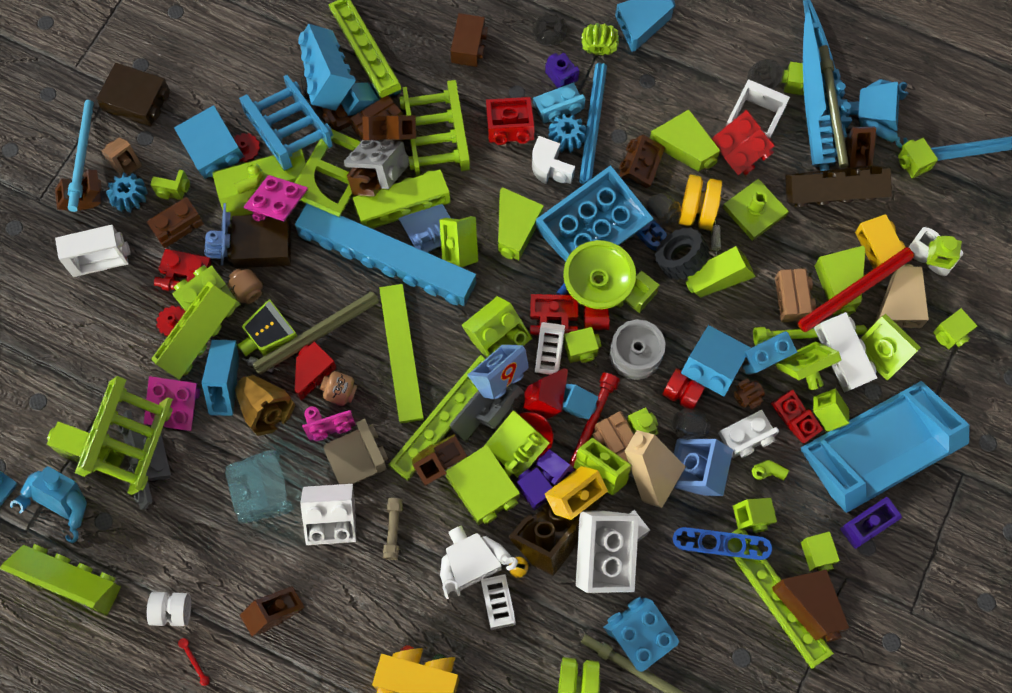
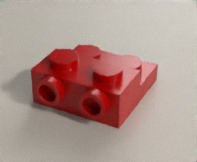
[486,97,534,145]
[711,110,775,175]

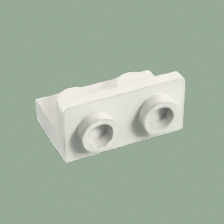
[718,410,779,458]

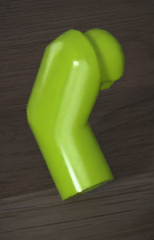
[234,163,263,194]
[752,460,789,481]

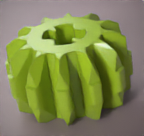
[582,23,619,56]

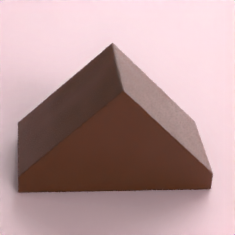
[845,126,876,168]

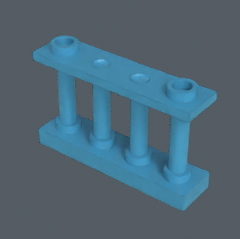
[239,75,333,171]

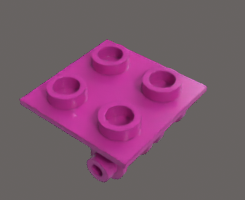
[244,175,308,221]
[144,376,200,431]
[302,406,356,441]

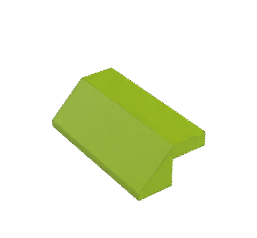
[212,149,306,220]

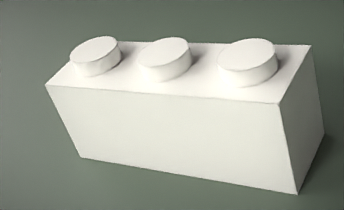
[814,312,877,393]

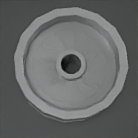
[610,319,666,380]

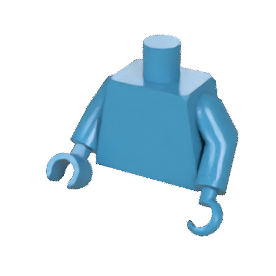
[849,79,909,148]
[10,466,87,543]

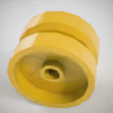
[679,174,722,231]

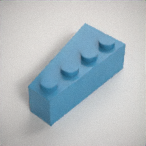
[298,24,356,111]

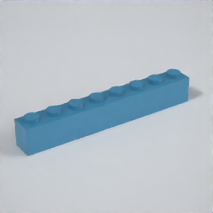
[295,203,477,307]

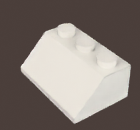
[576,511,639,593]

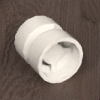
[147,592,191,627]

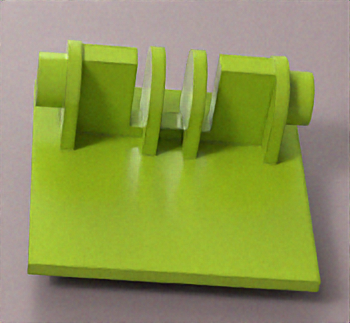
[484,410,550,478]

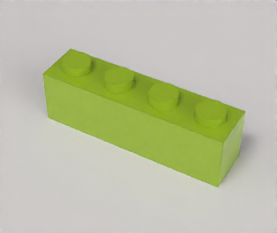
[353,169,451,229]
[152,281,237,380]

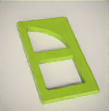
[295,129,360,217]

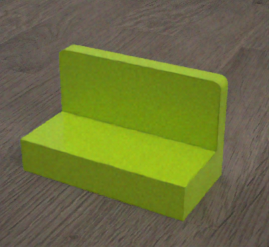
[439,216,478,267]

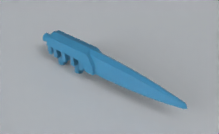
[803,0,852,138]
[803,10,844,171]

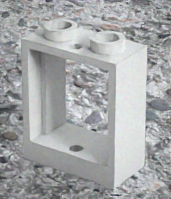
[726,79,790,138]
[55,225,131,277]

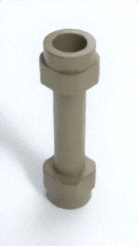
[383,498,403,560]

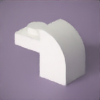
[532,136,575,184]

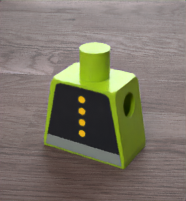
[237,299,297,357]

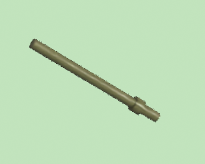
[819,45,849,168]
[580,634,685,693]

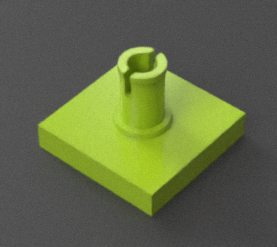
[722,179,789,241]
[860,313,921,381]
[775,341,842,390]

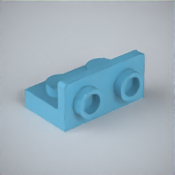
[533,82,585,124]

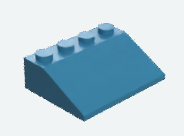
[536,165,654,261]

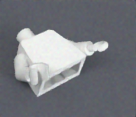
[440,526,518,599]

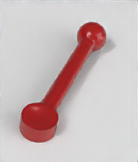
[178,638,210,686]

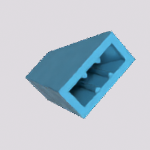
[615,0,675,52]
[202,340,239,416]

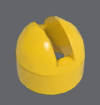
[509,556,529,578]

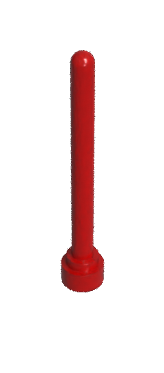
[569,373,620,470]

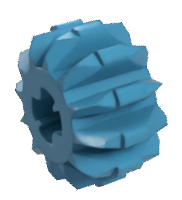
[548,114,586,153]
[106,172,148,213]

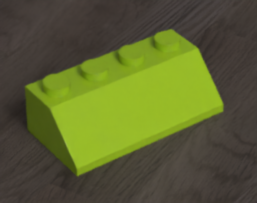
[0,544,121,615]

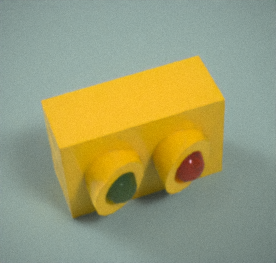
[372,645,460,693]

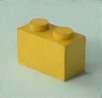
[855,214,905,269]
[545,466,608,520]

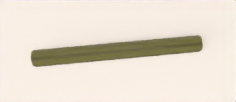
[252,292,379,374]

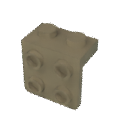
[324,419,388,485]

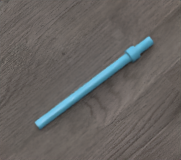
[68,100,94,212]

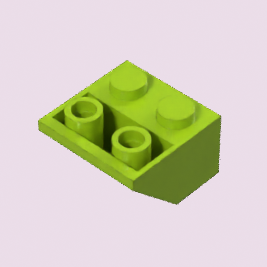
[461,296,532,358]

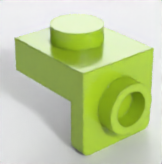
[150,170,190,200]

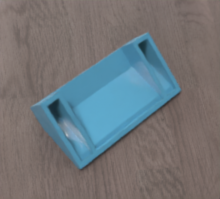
[801,381,970,513]

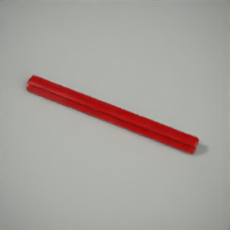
[798,247,915,332]

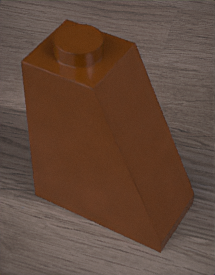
[772,569,849,642]

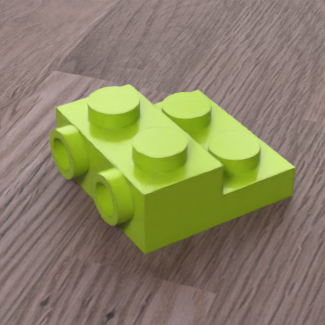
[172,265,241,312]

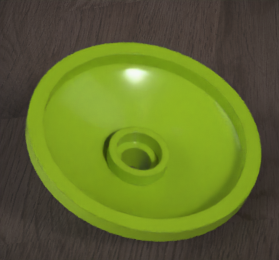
[563,240,636,309]

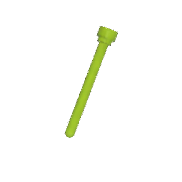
[753,325,867,346]

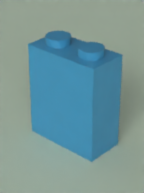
[174,105,244,179]
[681,325,751,397]

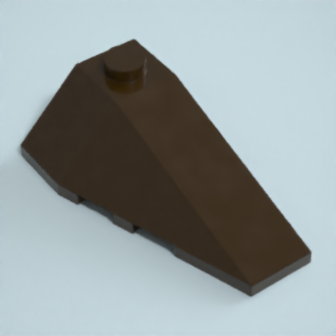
[509,493,606,576]

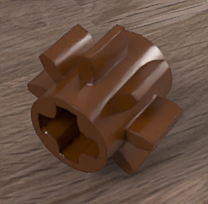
[734,378,765,410]

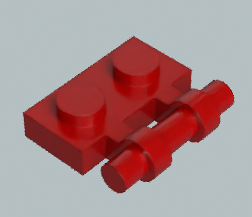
[154,249,212,291]
[530,294,578,335]

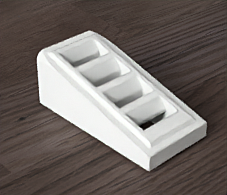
[535,322,565,375]
[481,574,516,630]

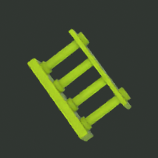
[399,80,470,177]
[75,376,173,495]

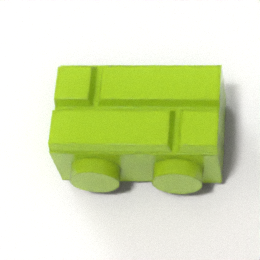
[574,438,632,495]

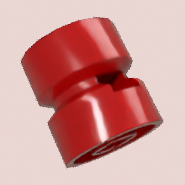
[662,368,705,411]

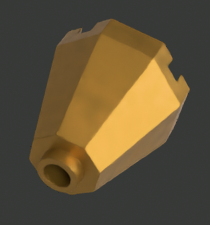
[235,375,295,436]

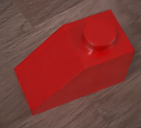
[295,342,337,401]
[524,368,568,419]

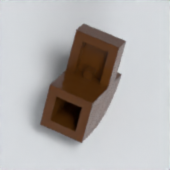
[362,115,416,140]
[55,169,101,211]
[412,434,467,485]

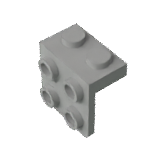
[344,139,409,189]

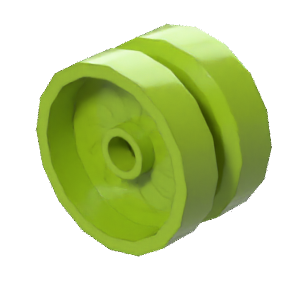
[558,657,600,693]

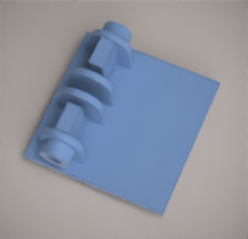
[204,203,230,265]
[399,204,454,253]

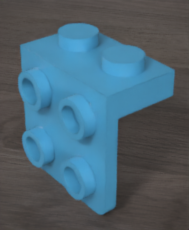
[603,597,679,672]

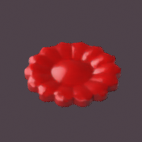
[234,133,260,162]
[156,306,185,336]

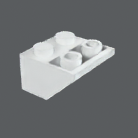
[300,484,356,545]

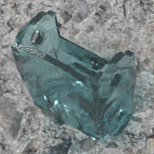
[225,450,294,523]

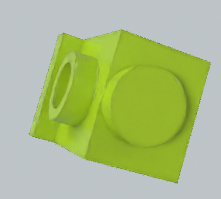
[927,236,962,269]
[627,407,659,435]

